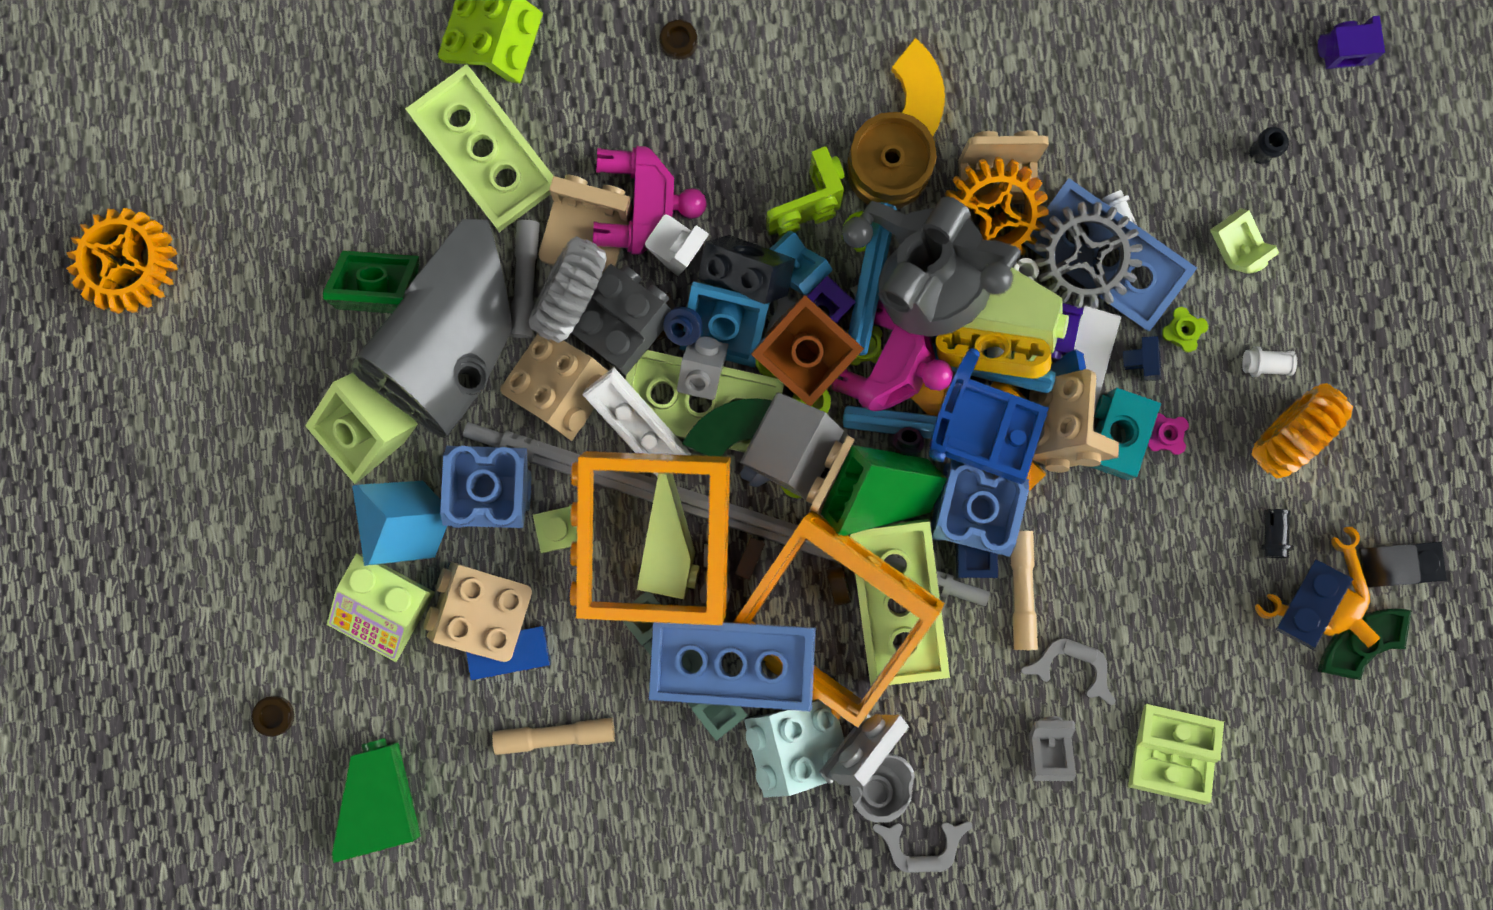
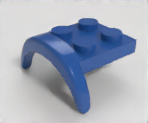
[929,348,1049,485]

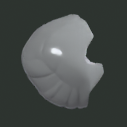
[850,753,915,823]

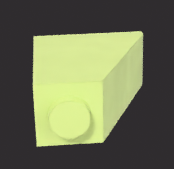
[964,268,1069,353]

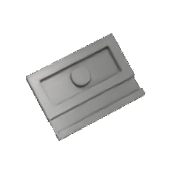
[819,714,909,787]

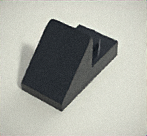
[1359,541,1447,587]

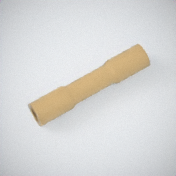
[1010,531,1038,650]
[492,718,615,755]

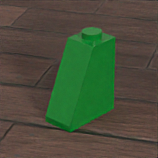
[820,445,947,536]
[332,738,421,863]

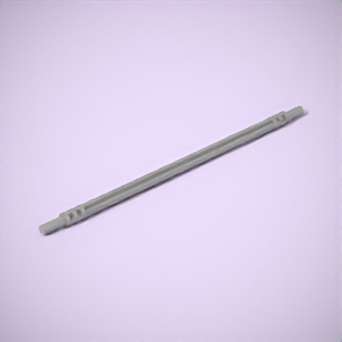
[463,422,990,606]

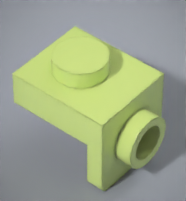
[1210,209,1279,274]

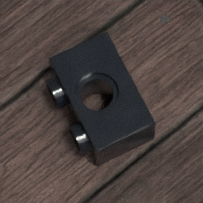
[698,235,795,304]

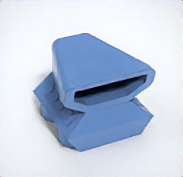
[440,446,532,528]
[930,460,1029,557]

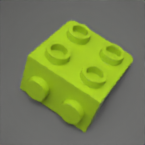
[438,0,543,83]
[766,146,845,238]

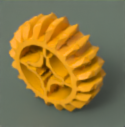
[945,157,1049,255]
[66,208,178,314]
[1251,383,1353,479]

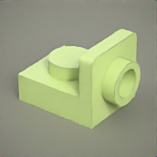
[533,504,577,554]

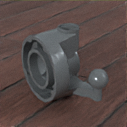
[842,197,1021,337]

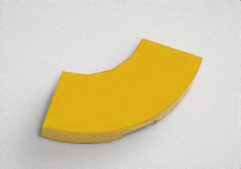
[891,38,945,137]

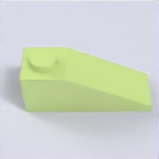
[637,473,700,599]

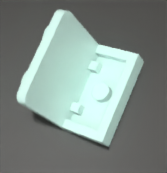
[744,700,844,797]

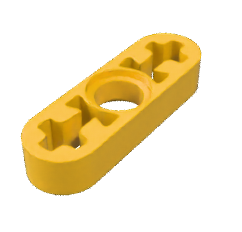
[936,327,1051,379]

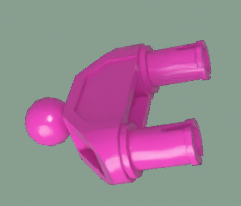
[593,146,707,255]
[832,300,954,411]

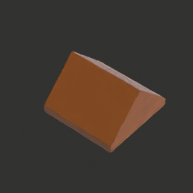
[751,295,864,406]

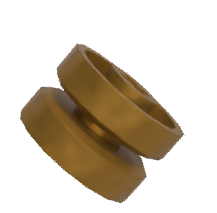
[846,112,937,209]

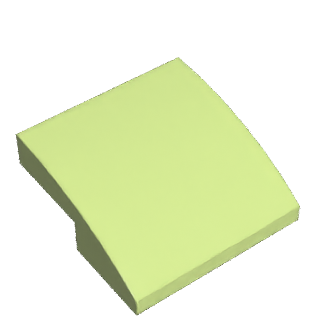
[1128,704,1224,805]

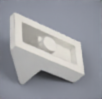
[645,214,709,276]

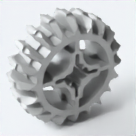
[1034,202,1143,309]
[529,236,607,343]

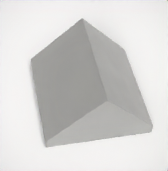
[740,393,844,500]

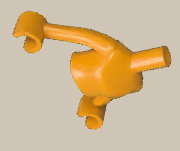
[1255,527,1380,648]

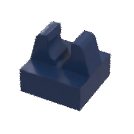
[1123,336,1162,381]

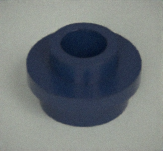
[663,307,702,346]

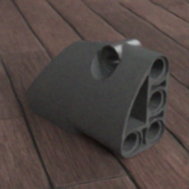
[352,219,512,438]

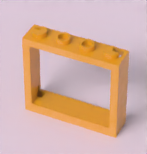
[570,451,730,625]
[734,511,945,728]

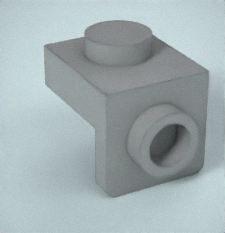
[677,336,729,400]
[1029,716,1076,781]

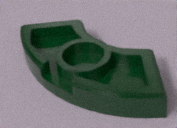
[682,398,772,457]
[1318,609,1412,680]

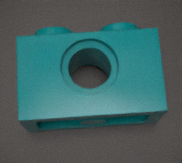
[1091,387,1161,480]

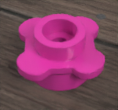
[1148,413,1189,455]

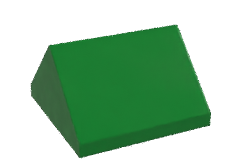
[323,250,419,313]

